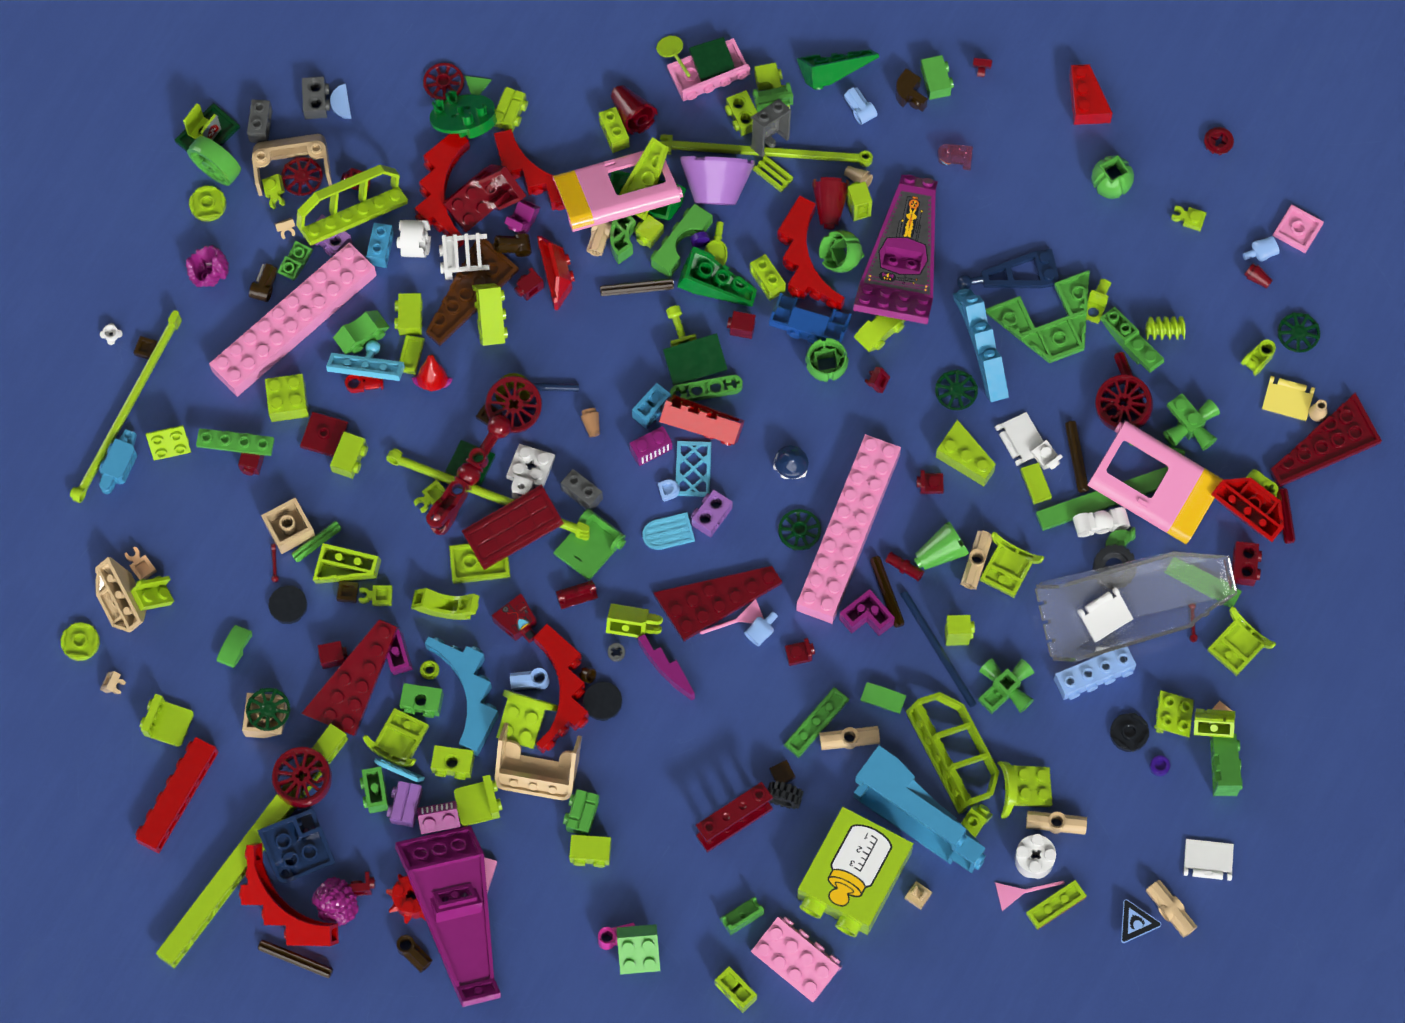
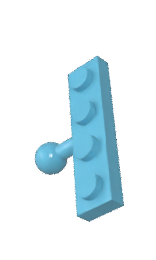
[326,340,405,381]

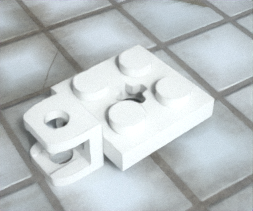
[506,444,555,500]

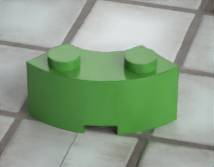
[610,216,636,264]
[333,310,389,354]

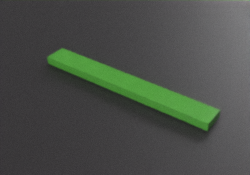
[1036,467,1168,531]

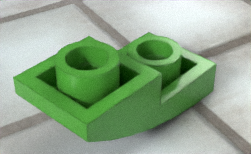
[277,241,313,281]
[217,625,252,668]
[860,682,906,714]

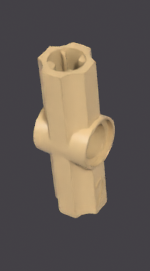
[587,221,613,257]
[960,530,992,589]
[819,726,880,750]
[1026,811,1087,835]
[1146,880,1197,938]

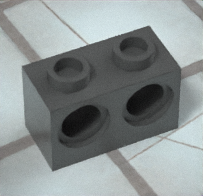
[302,77,330,119]
[247,99,273,143]
[561,469,603,511]

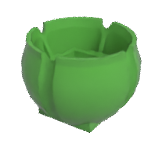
[1091,155,1134,199]
[819,230,864,273]
[805,338,848,382]

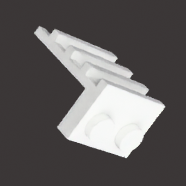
[439,233,490,280]

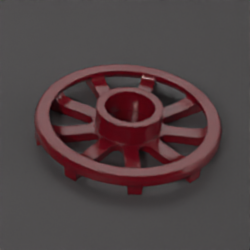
[423,63,464,101]
[281,157,323,196]

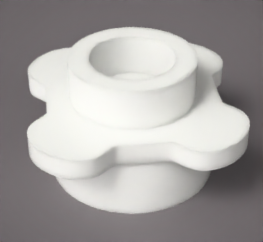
[100,323,123,345]

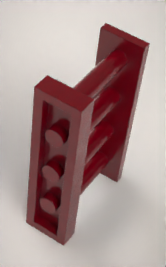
[696,782,773,853]

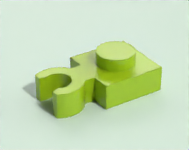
[262,174,285,209]
[1171,206,1207,231]
[414,480,445,513]
[359,585,393,606]

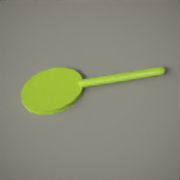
[656,36,690,77]

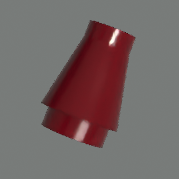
[1244,263,1273,289]

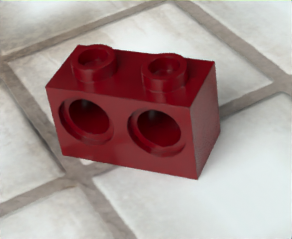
[1231,541,1262,586]

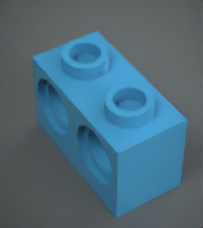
[366,223,394,268]
[632,383,671,429]

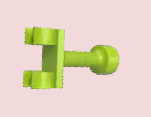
[666,305,697,347]

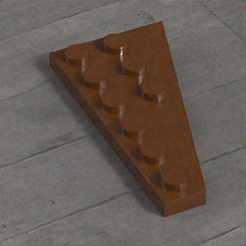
[426,233,519,346]

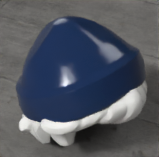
[773,445,809,479]

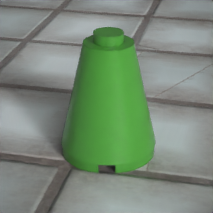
[914,521,969,570]

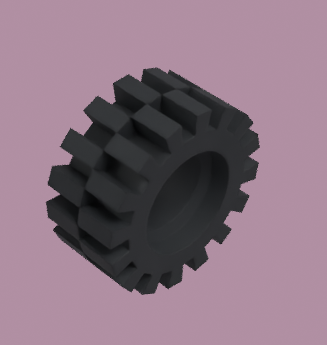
[767,781,803,809]

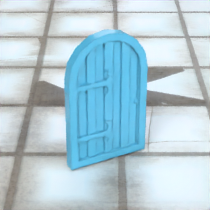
[642,512,695,550]

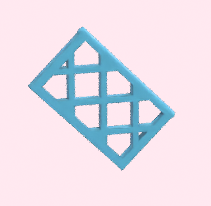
[676,441,711,497]

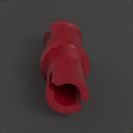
[885,551,924,581]

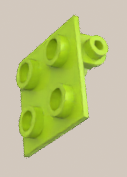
[146,425,191,461]
[1154,690,1194,738]

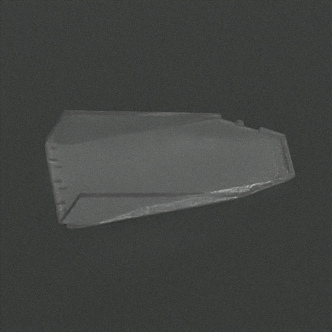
[1035,551,1237,662]

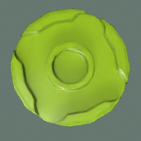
[189,185,226,222]
[60,622,100,661]

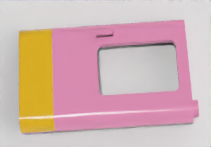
[552,151,683,232]
[1088,420,1223,544]

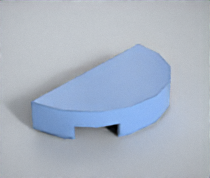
[330,84,352,119]

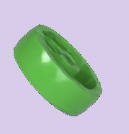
[187,136,241,186]

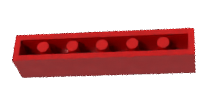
[135,737,219,854]

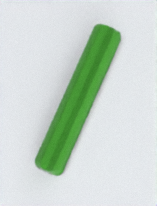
[291,521,341,562]

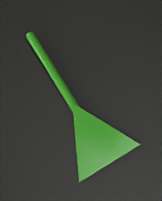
[465,76,492,95]

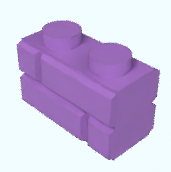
[387,781,423,828]

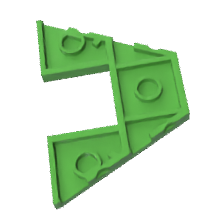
[985,270,1090,363]

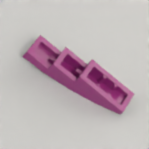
[638,634,695,700]

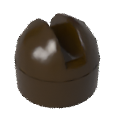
[579,667,596,683]

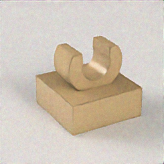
[275,218,295,239]
[100,671,126,694]
[905,881,932,910]

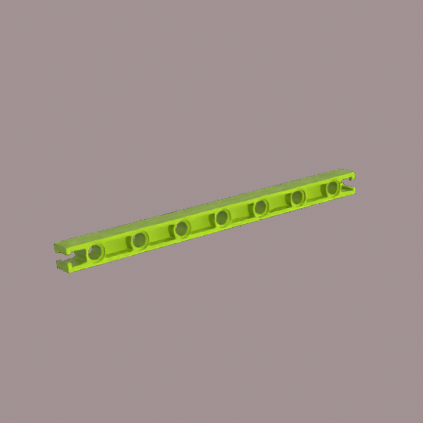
[156,724,348,969]

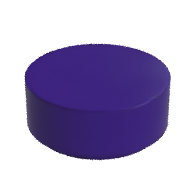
[690,231,710,248]
[1150,755,1170,776]

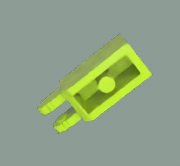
[606,603,663,638]

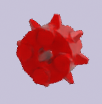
[386,874,426,924]

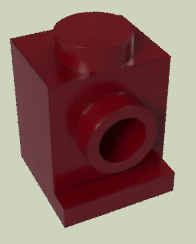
[514,267,544,301]

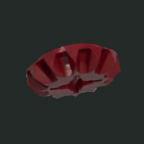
[1204,127,1234,155]

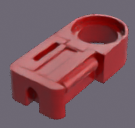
[345,375,384,393]

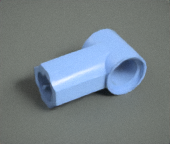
[844,87,877,125]
[510,668,550,691]

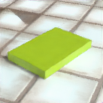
[449,543,510,584]

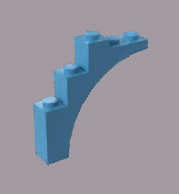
[953,289,1009,402]
[425,637,499,757]

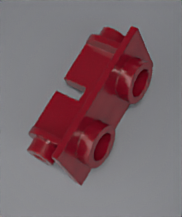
[556,580,598,610]

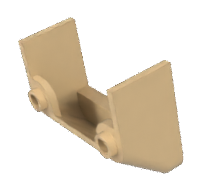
[252,134,332,196]
[494,723,582,800]

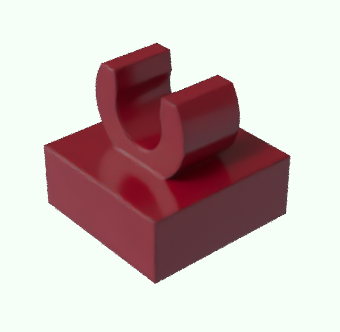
[973,58,992,77]
[865,367,890,393]

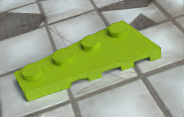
[619,137,669,221]

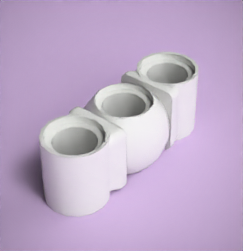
[1073,507,1130,537]

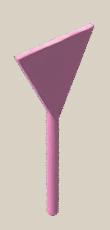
[700,599,764,634]
[995,881,1065,911]

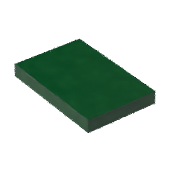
[175,103,240,152]
[662,333,728,386]

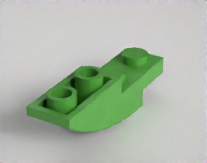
[1100,307,1164,373]

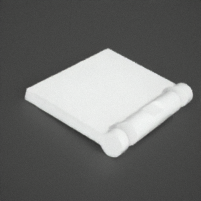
[995,412,1044,466]
[1077,587,1133,642]
[1183,839,1234,881]

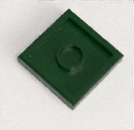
[689,37,735,82]
[445,440,496,487]

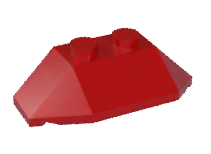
[537,235,575,310]
[1211,477,1284,542]

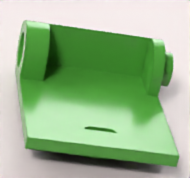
[553,509,626,581]

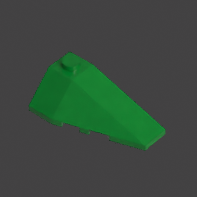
[797,49,879,90]
[610,170,686,221]
[677,246,757,307]

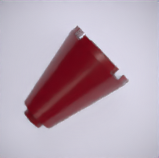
[611,85,658,135]
[812,177,850,230]

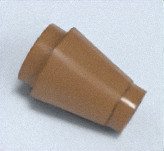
[581,408,600,437]

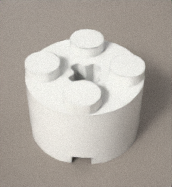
[397,220,431,258]
[1015,834,1056,879]

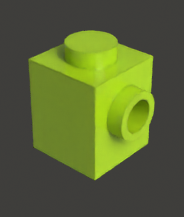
[635,215,664,249]

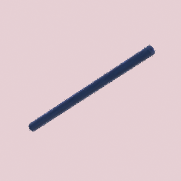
[900,591,977,708]

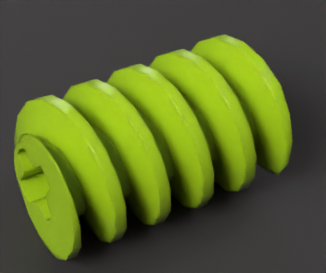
[1145,316,1186,340]

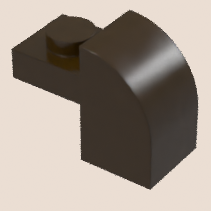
[896,69,928,112]

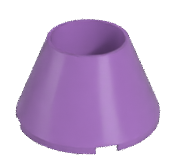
[680,156,755,205]

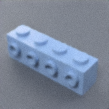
[1054,645,1136,700]

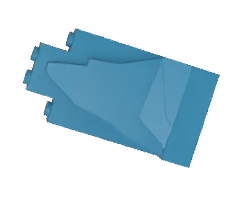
[853,745,986,873]

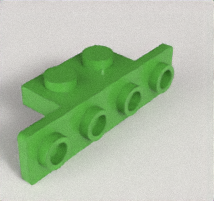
[196,428,274,456]

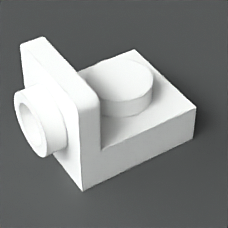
[1030,440,1063,470]

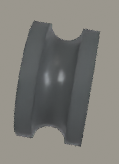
[608,643,625,662]

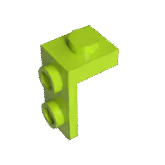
[961,803,993,838]

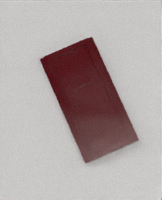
[462,485,564,570]

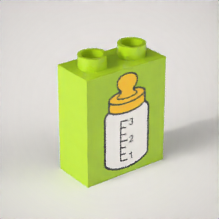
[797,807,914,937]

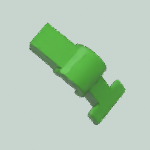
[1106,527,1136,548]

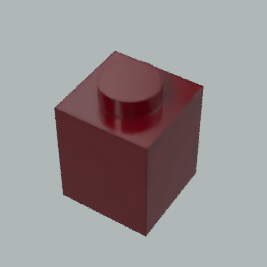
[727,311,756,339]
[238,453,265,476]
[318,641,348,669]

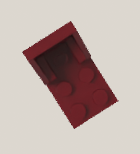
[443,164,526,232]

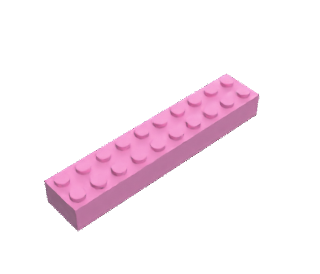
[209,242,377,397]
[796,434,901,624]

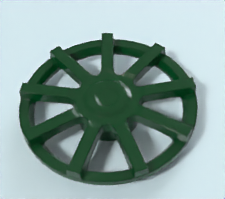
[1278,312,1320,353]
[935,369,978,410]
[778,509,821,551]
[246,688,290,731]

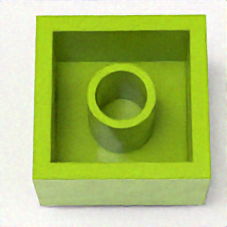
[265,374,309,422]

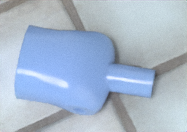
[1243,236,1280,262]
[744,611,778,646]

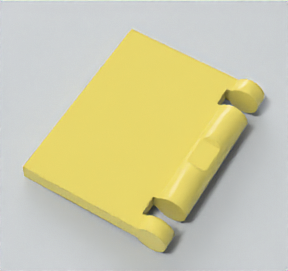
[1262,376,1315,421]

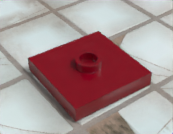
[300,412,349,457]

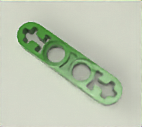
[670,375,743,402]

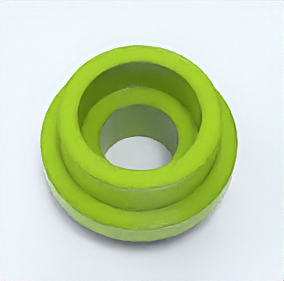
[420,660,440,680]

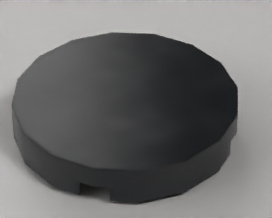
[268,586,308,624]
[583,682,622,721]
[1110,713,1149,752]

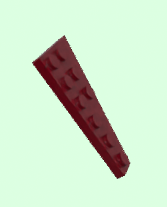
[1270,393,1382,488]
[653,566,782,642]
[301,619,398,736]

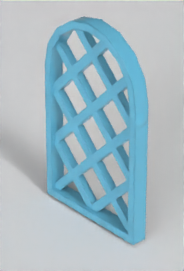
[374,758,425,782]

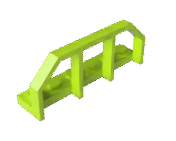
[296,164,408,246]
[905,692,1000,814]

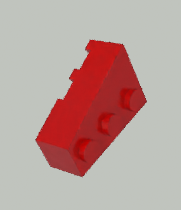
[1069,64,1113,125]

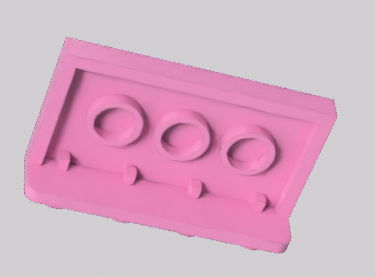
[667,38,750,101]
[751,916,842,1002]

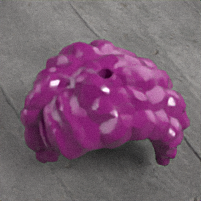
[186,245,229,287]
[312,876,359,927]

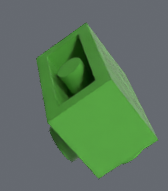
[360,766,389,814]

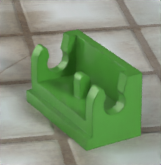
[753,82,793,112]
[720,896,764,936]

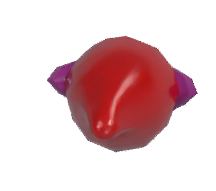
[412,355,452,391]

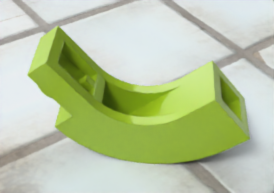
[411,588,480,620]

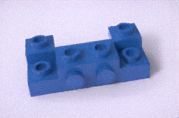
[769,293,852,344]

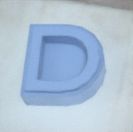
[658,479,680,502]

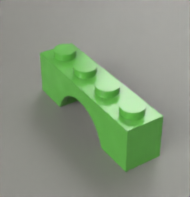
[650,203,713,279]

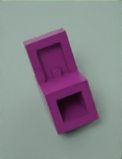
[504,199,541,234]

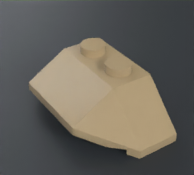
[95,557,146,632]

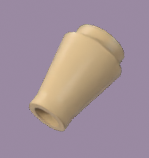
[844,166,873,187]
[1309,400,1328,422]

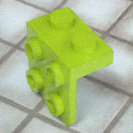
[140,694,194,747]
[454,775,503,826]

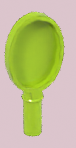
[704,221,728,265]

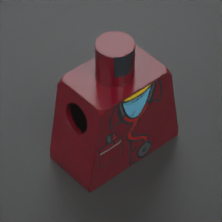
[492,594,537,643]

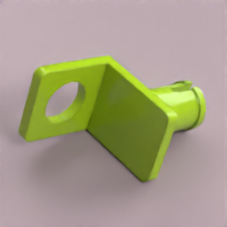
[1086,279,1111,324]

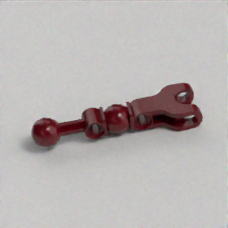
[426,415,511,535]

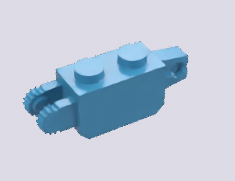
[99,429,137,495]

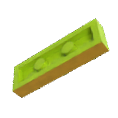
[1026,880,1087,930]

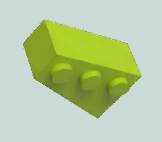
[472,283,508,346]
[936,420,996,487]
[313,543,381,584]

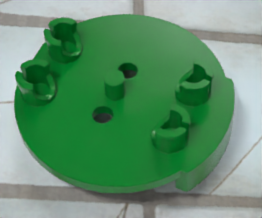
[429,90,497,139]

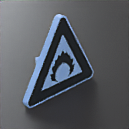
[1121,900,1161,943]

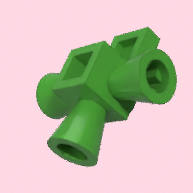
[1163,393,1220,451]
[978,658,1034,714]

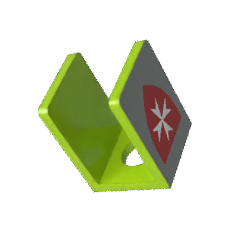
[183,103,221,140]

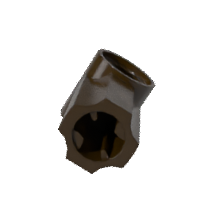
[493,233,532,257]
[249,263,278,303]
[397,935,433,973]

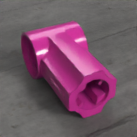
[598,923,635,950]

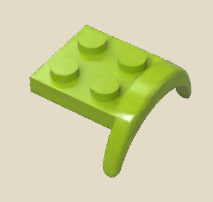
[980,532,1044,598]
[1207,606,1276,676]
[496,689,558,749]
[363,708,429,767]
[997,761,1053,819]

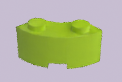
[854,315,906,352]

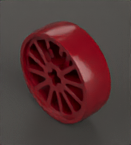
[1095,374,1153,431]
[485,376,542,433]
[272,747,332,808]

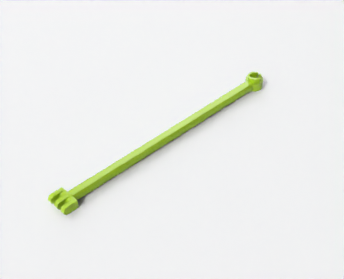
[660,134,873,167]
[70,310,182,503]
[386,448,590,541]

